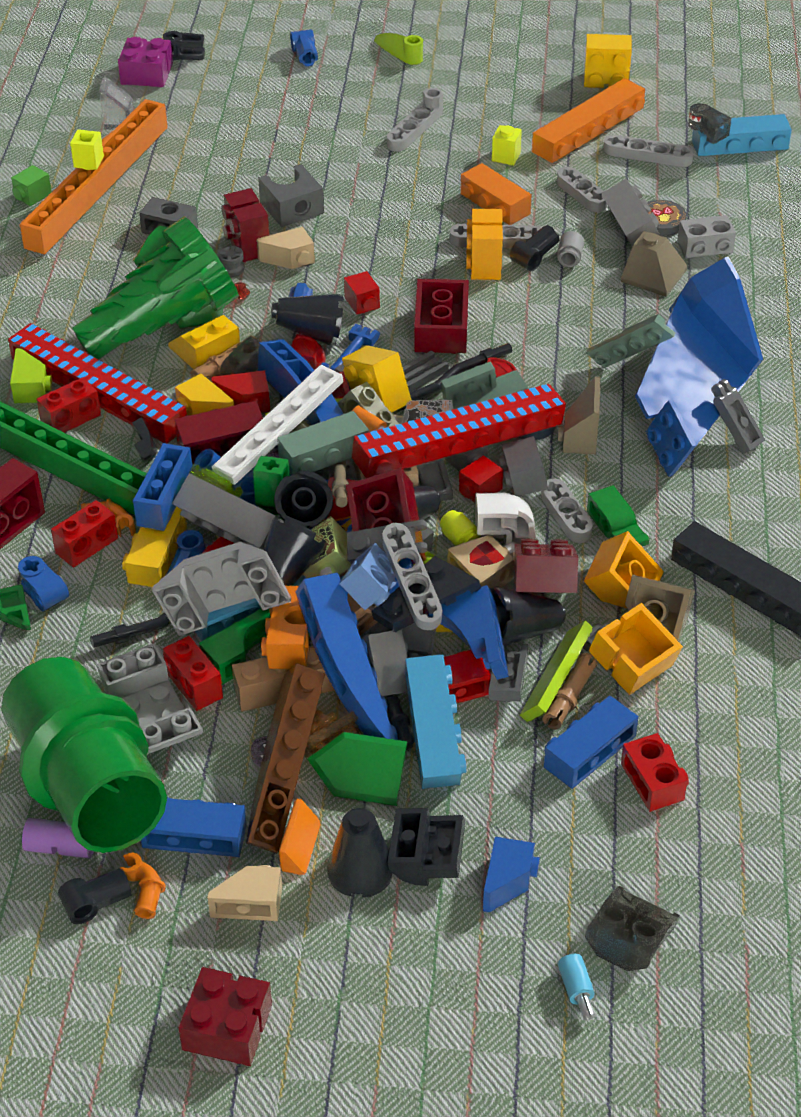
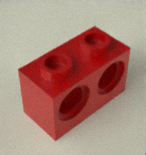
[36,377,101,433]
[51,500,118,568]
[162,636,223,712]
[621,733,689,812]

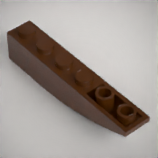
[246,663,325,854]

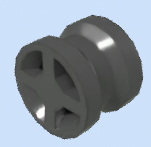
[218,246,244,277]

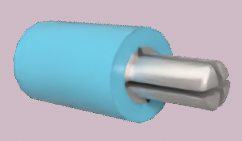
[557,953,595,1020]

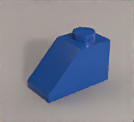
[483,837,540,912]

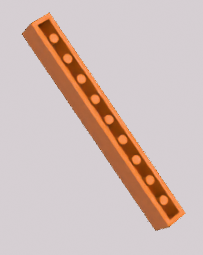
[20,99,168,255]

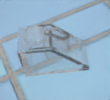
[99,77,137,130]

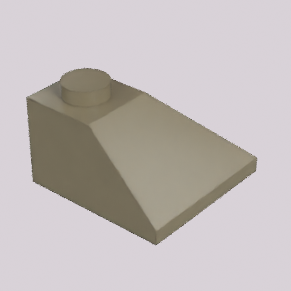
[621,231,687,297]
[558,377,600,455]

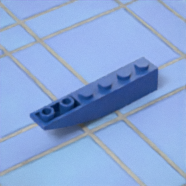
[258,339,343,425]
[296,573,397,740]

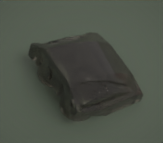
[585,886,680,971]

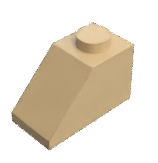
[257,227,315,269]
[208,865,282,921]

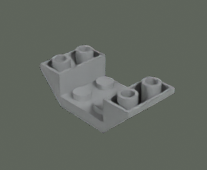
[152,542,291,636]
[97,643,203,754]

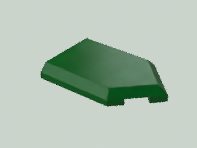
[307,732,408,806]

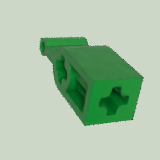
[253,456,289,520]
[587,485,650,547]

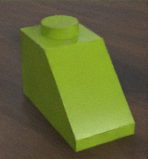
[10,348,52,404]

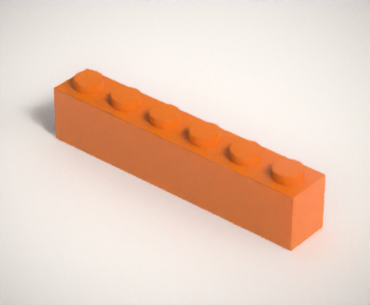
[532,78,645,163]

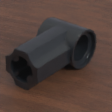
[509,225,560,271]
[58,868,132,924]

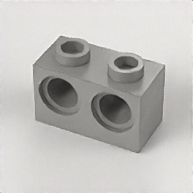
[677,215,736,258]

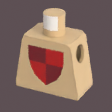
[447,535,516,588]

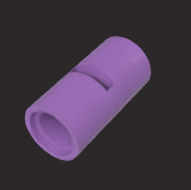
[22,818,94,859]

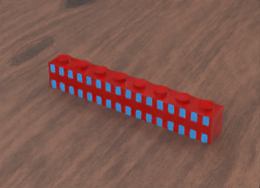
[8,323,187,444]
[351,384,566,478]

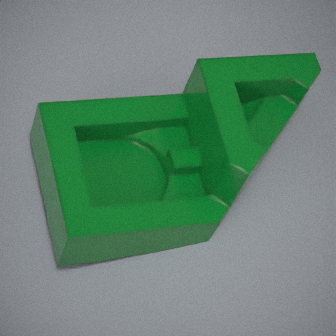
[0,584,31,630]

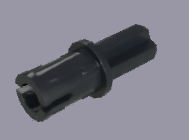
[386,696,415,751]

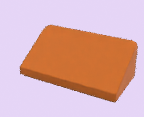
[279,799,321,875]

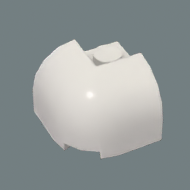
[475,493,536,545]

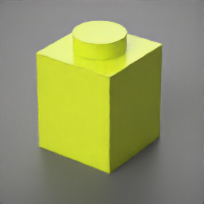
[492,125,522,166]
[70,129,104,170]

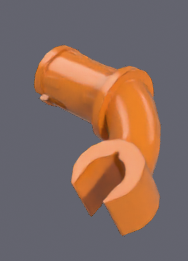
[81,499,136,537]
[120,852,166,919]

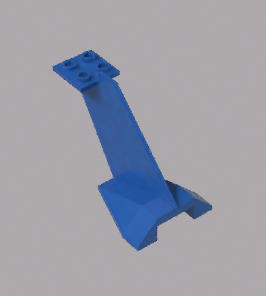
[635,257,763,477]

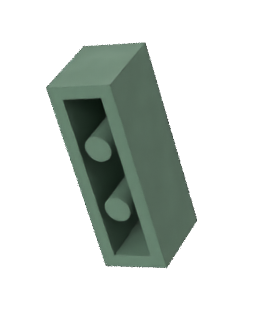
[277,411,369,475]

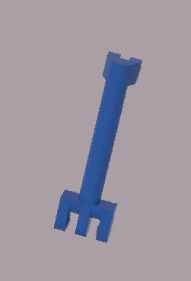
[321,324,380,371]

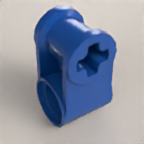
[18,556,69,612]

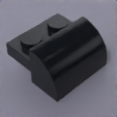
[387,808,465,886]

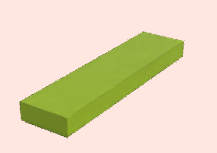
[520,620,593,722]

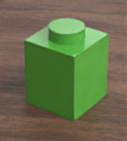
[11,165,52,206]

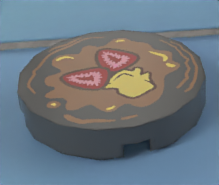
[647,200,687,236]

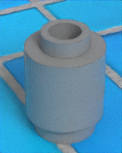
[557,231,584,267]

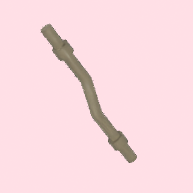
[332,460,349,508]

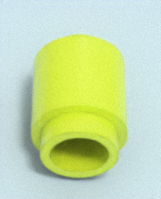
[440,510,481,546]

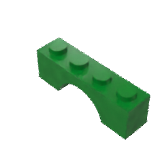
[199,608,310,685]

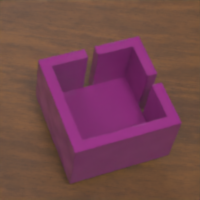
[118,37,173,87]

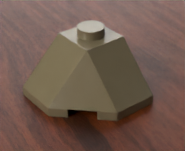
[625,575,695,642]

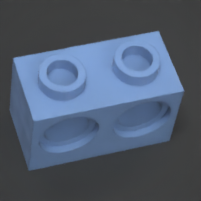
[339,543,397,610]

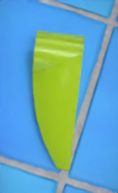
[374,33,423,65]

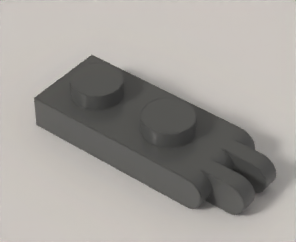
[711,379,765,454]

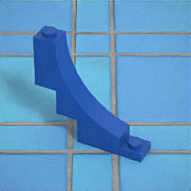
[341,558,509,680]

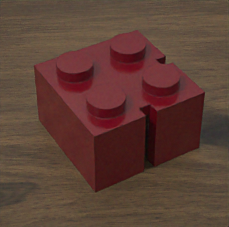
[221,188,269,262]
[178,967,272,1067]

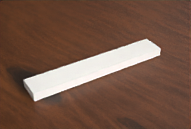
[212,365,343,485]

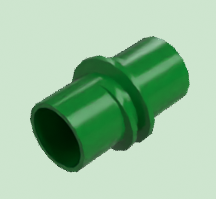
[1,657,167,853]

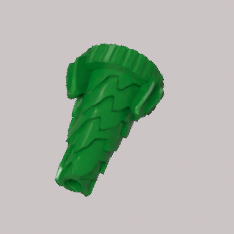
[72,216,239,359]

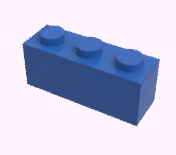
[133,443,193,531]
[544,696,639,789]
[141,797,247,857]

